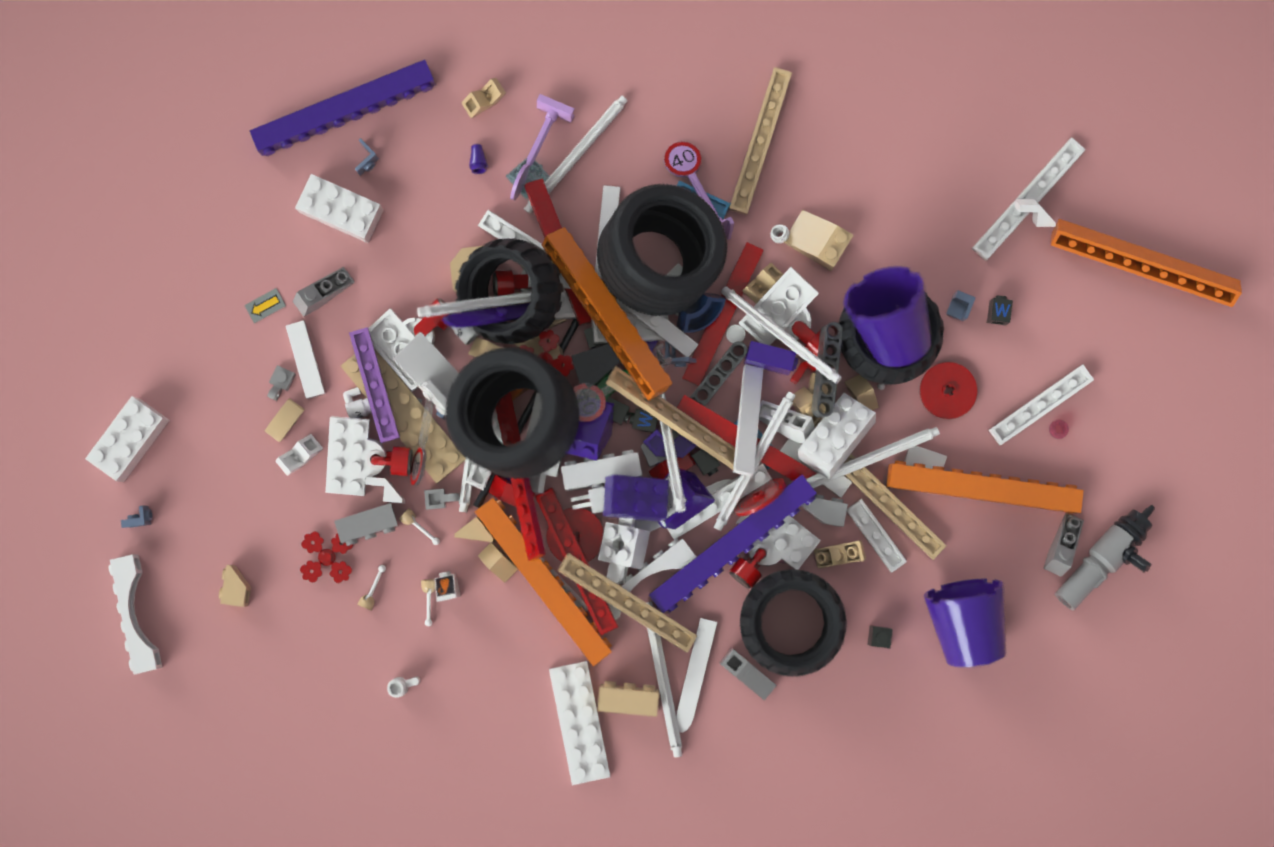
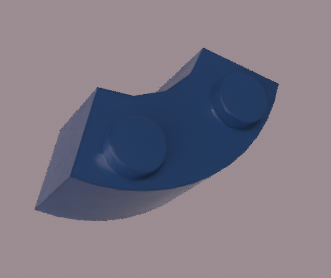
[676,293,726,333]

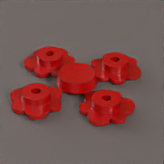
[519,330,574,376]
[300,531,353,583]

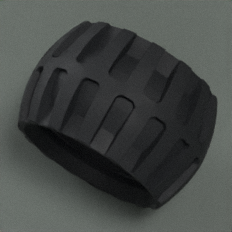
[455,238,564,344]
[839,292,944,385]
[740,569,847,677]

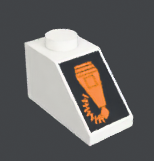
[435,571,461,602]

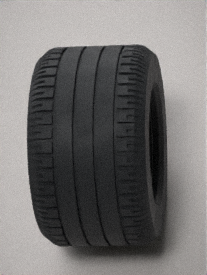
[597,184,727,316]
[445,348,580,479]

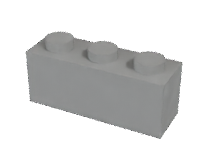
[334,503,398,546]

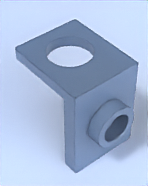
[355,138,379,176]
[665,341,696,367]

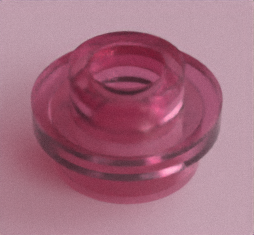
[1049,420,1069,439]

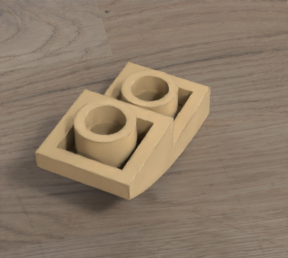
[264,398,305,442]

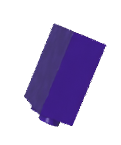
[744,341,798,375]

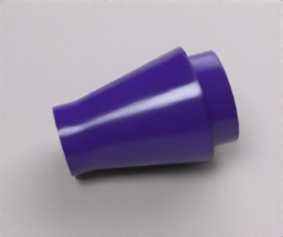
[469,144,488,174]

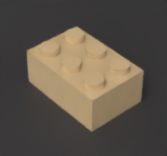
[598,681,659,717]

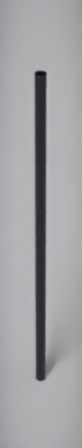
[473,319,579,508]

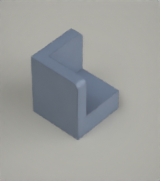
[946,290,976,321]

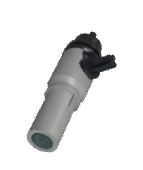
[1055,505,1155,610]

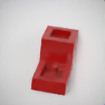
[790,361,816,384]
[648,453,696,479]
[488,475,535,507]

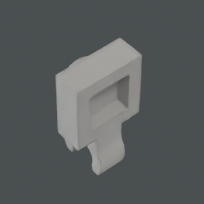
[267,365,296,401]
[424,489,460,510]

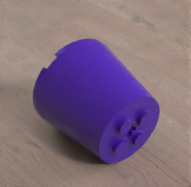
[844,266,931,367]
[924,578,1006,668]

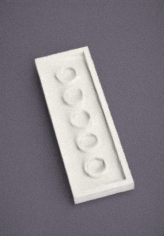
[549,661,610,785]

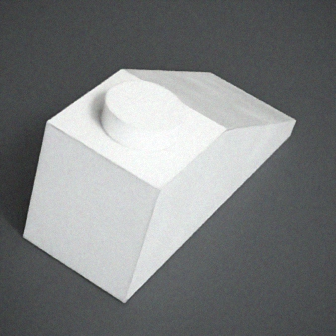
[759,400,815,444]

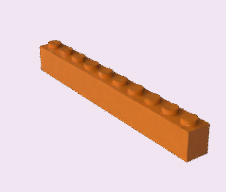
[1051,219,1242,307]
[542,227,673,401]
[886,461,1084,513]
[475,498,612,667]

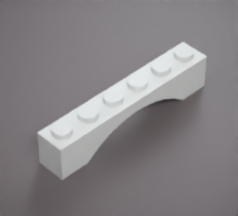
[608,538,696,620]
[109,555,163,674]

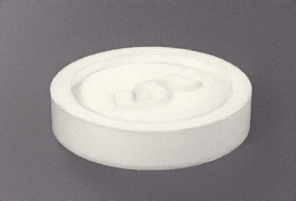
[726,325,745,343]

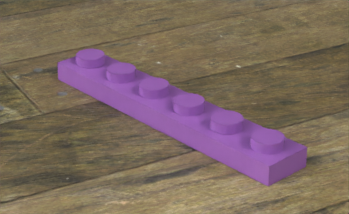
[349,327,400,443]

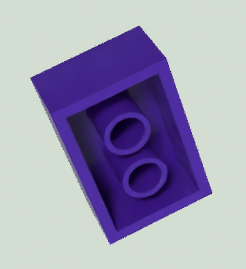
[603,474,669,521]

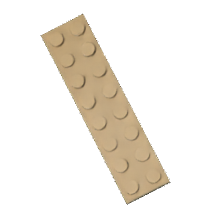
[341,349,466,484]

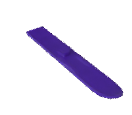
[443,303,530,328]

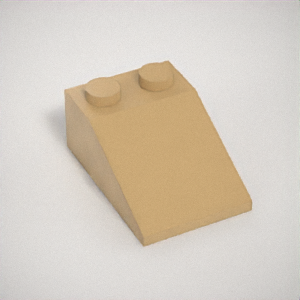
[783,210,853,271]

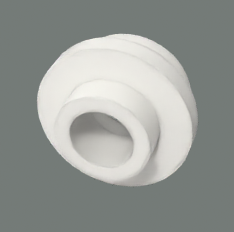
[770,225,790,243]

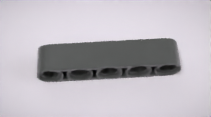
[812,322,843,418]
[690,342,747,406]

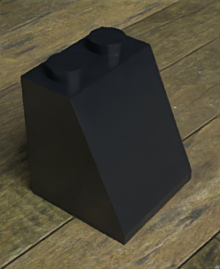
[571,344,622,396]

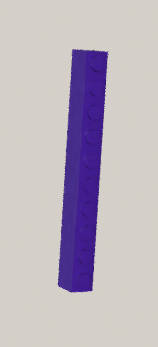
[249,59,436,156]
[649,475,817,613]

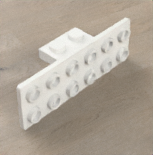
[393,332,497,423]

